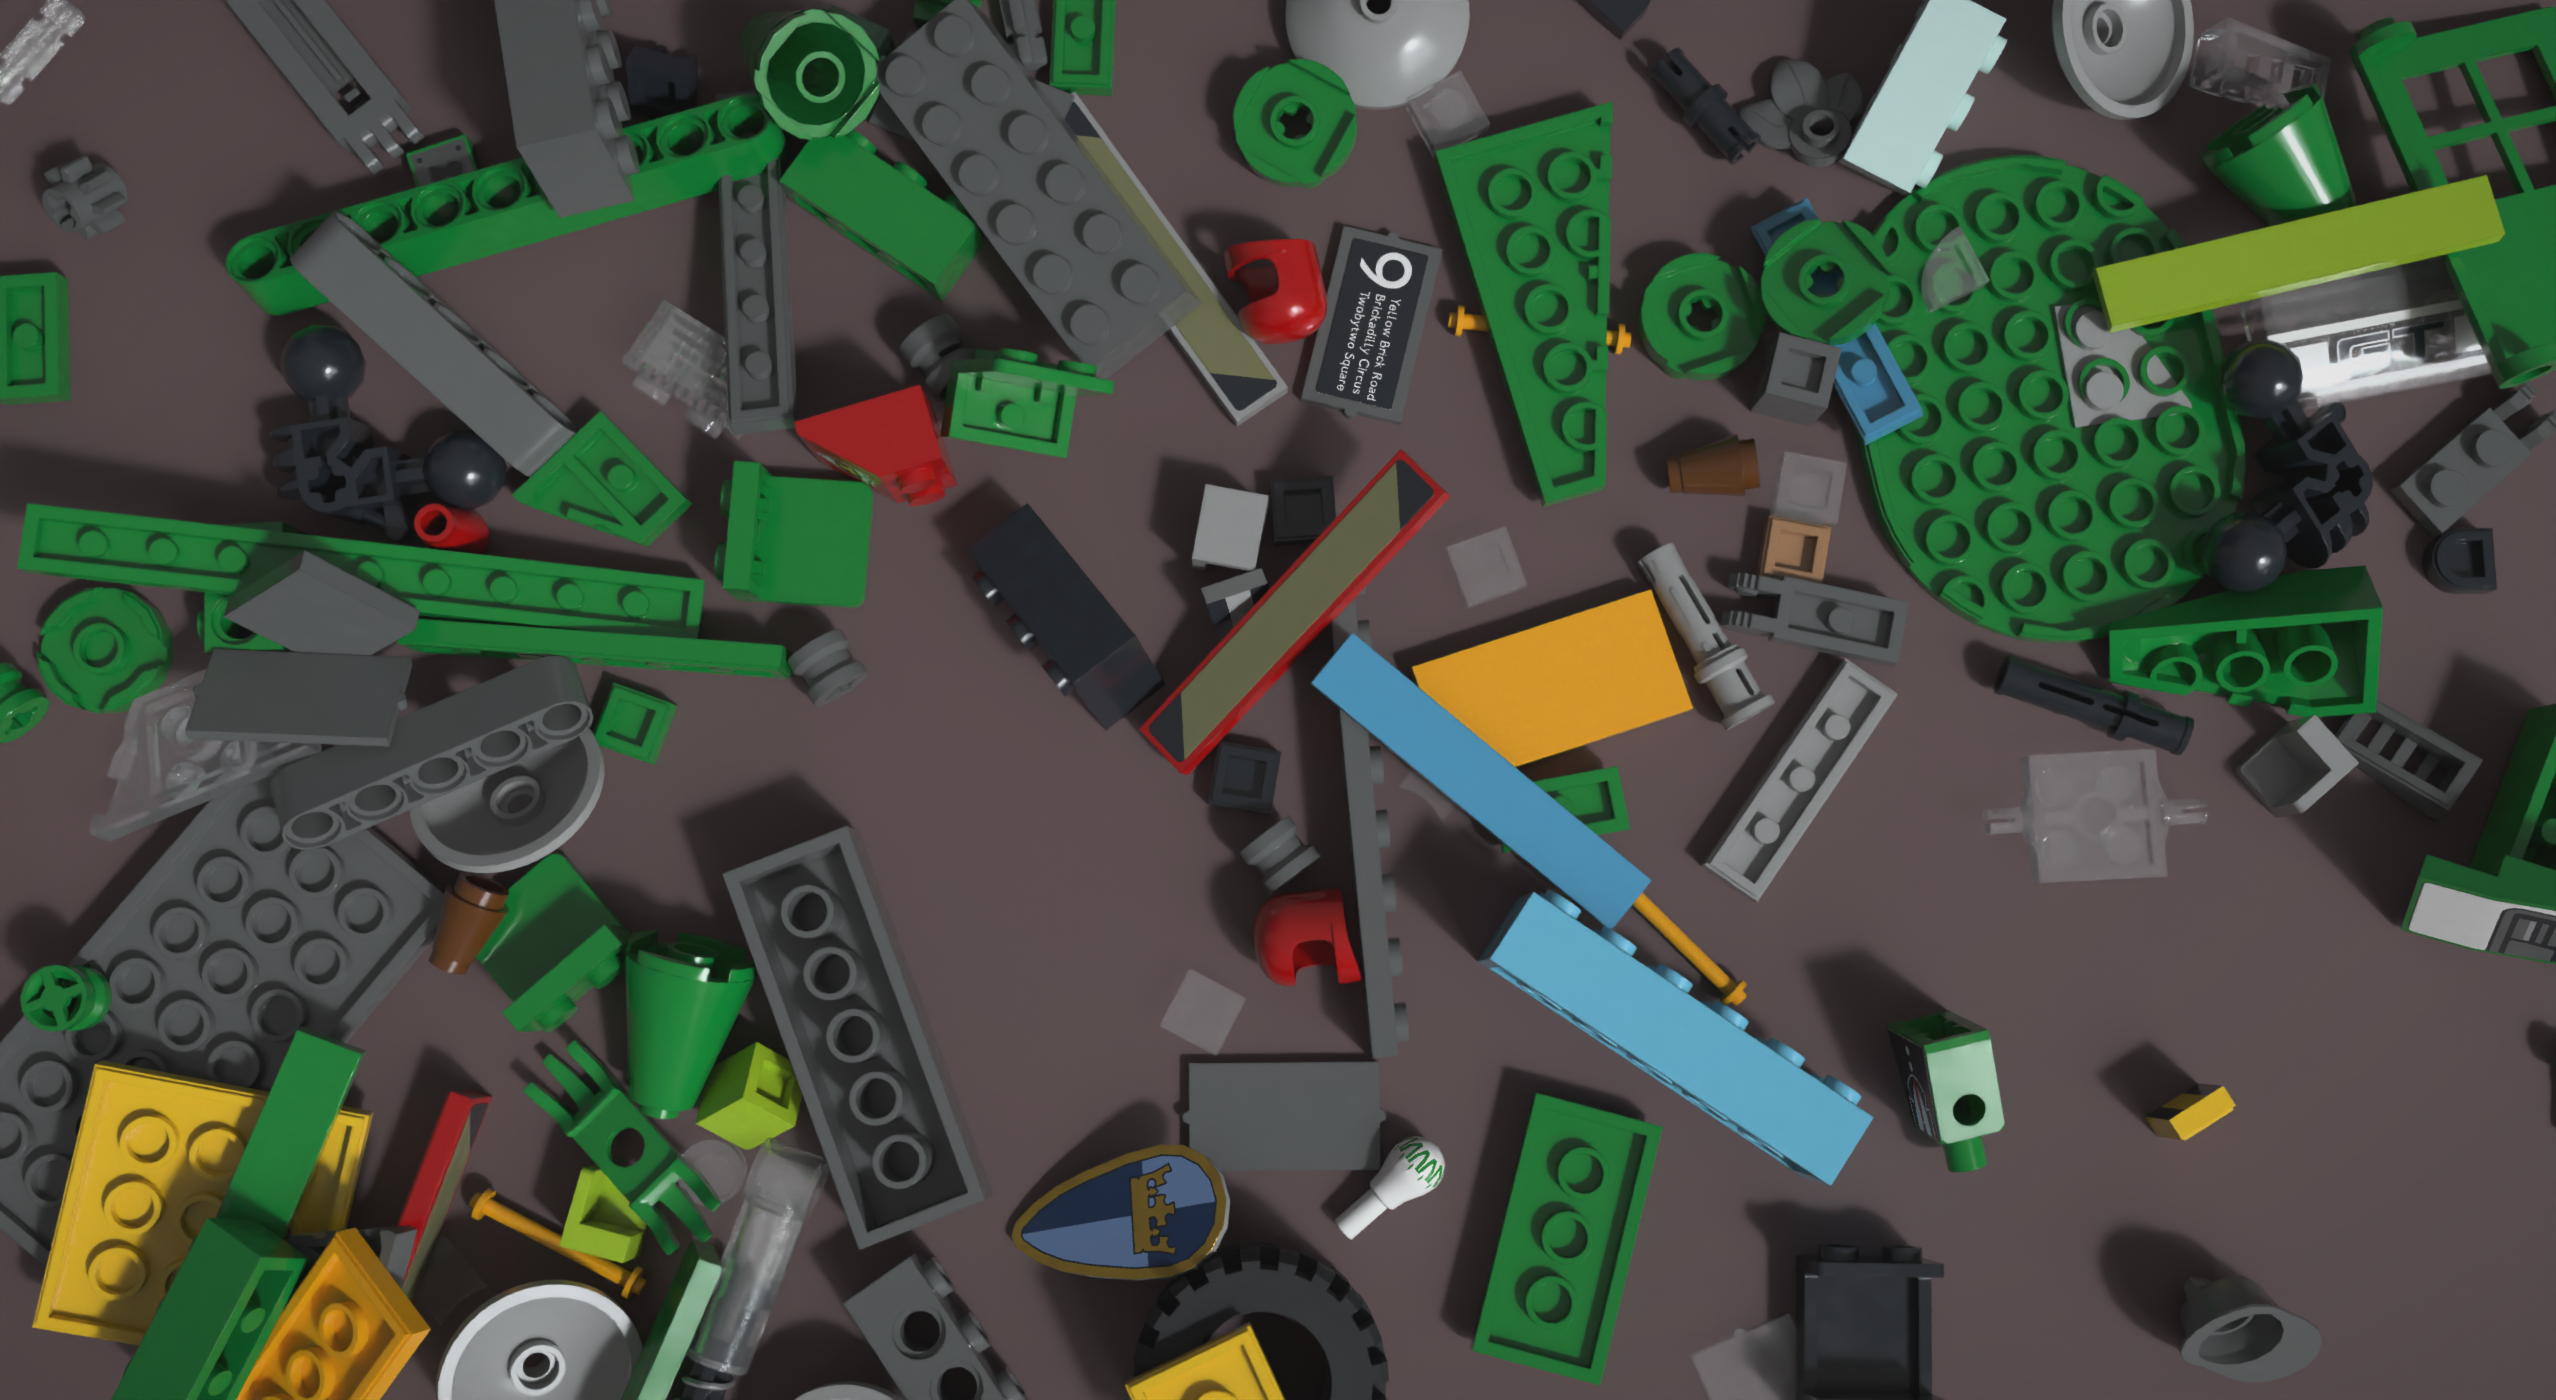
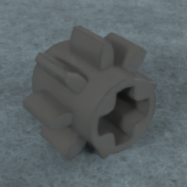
[42,156,128,240]

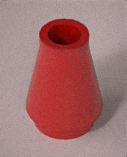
[414,504,489,555]

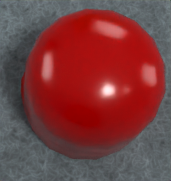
[1222,239,1327,345]
[1253,887,1361,986]

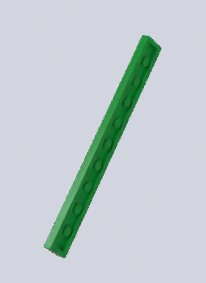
[17,503,706,639]

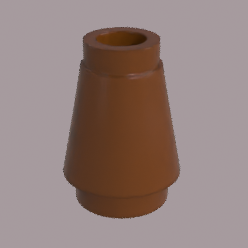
[1666,434,1760,496]
[428,872,510,975]

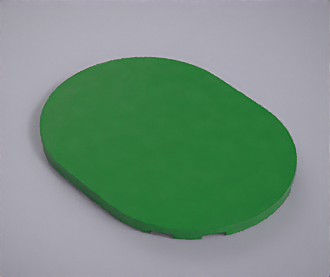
[1853,155,2246,644]

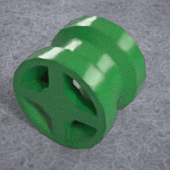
[0,662,50,744]
[20,965,112,1032]

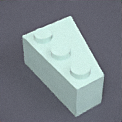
[1838,0,2007,196]

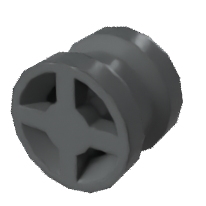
[787,629,869,707]
[1239,815,1320,895]

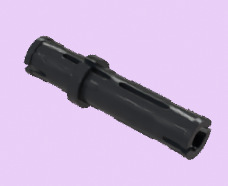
[1993,656,2194,756]

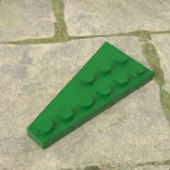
[1433,101,1613,508]

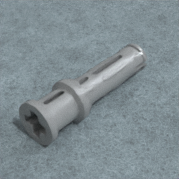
[1637,542,1775,730]

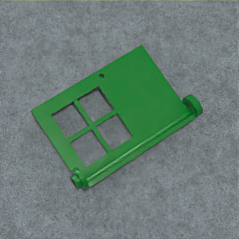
[2349,6,2556,389]

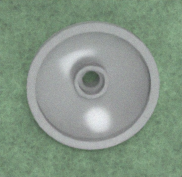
[1285,0,1470,110]
[2051,0,2194,120]
[410,728,605,873]
[436,1280,643,1400]

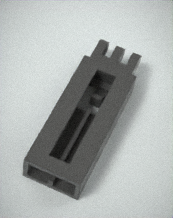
[226,0,425,174]

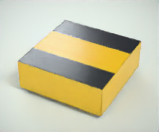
[2145,1083,2236,1141]

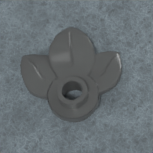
[1739,59,1863,167]

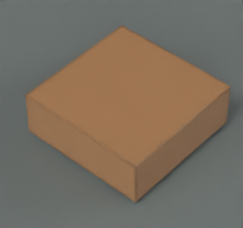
[1756,516,1831,584]

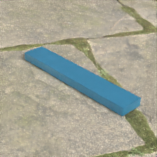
[1309,632,1652,930]

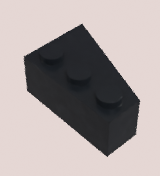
[966,503,1166,730]

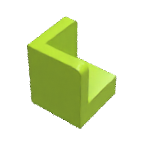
[695,1042,803,1150]
[559,1164,648,1263]

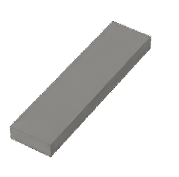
[1701,658,1898,903]

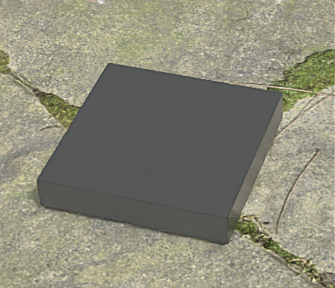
[223,550,420,655]

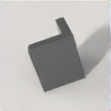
[1750,333,1842,426]

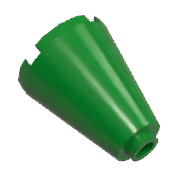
[741,9,880,140]
[2198,83,2358,227]
[625,930,757,1119]

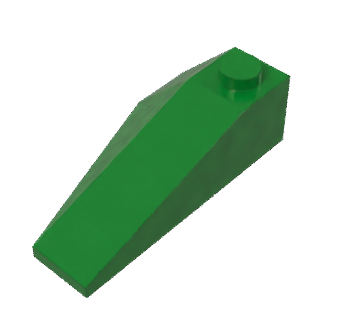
[2108,565,2383,717]

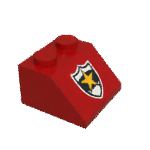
[794,384,958,506]

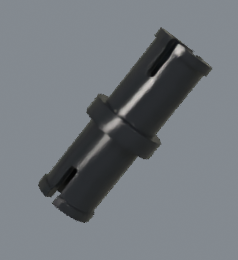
[1650,47,1761,165]

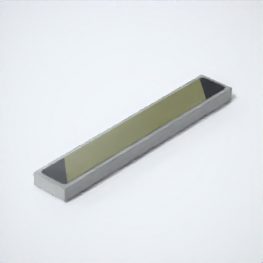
[1065,91,1288,427]

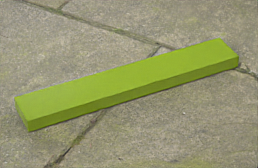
[2093,175,2505,333]

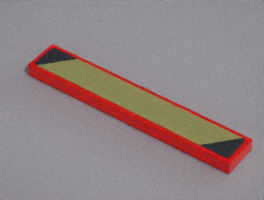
[1139,449,1451,775]
[396,1089,492,1304]

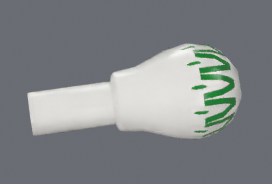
[1335,1136,1445,1240]

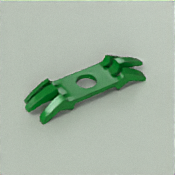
[522,1040,722,1255]

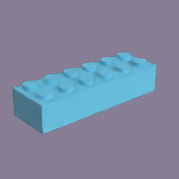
[1478,890,1874,1186]

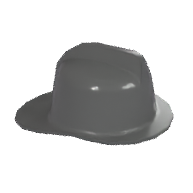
[2179,1276,2322,1383]

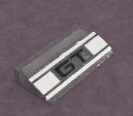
[2238,256,2492,410]

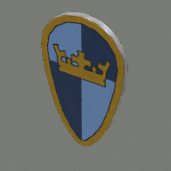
[1012,1144,1230,1281]

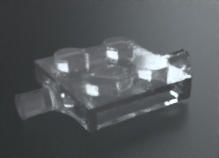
[1983,749,2208,884]

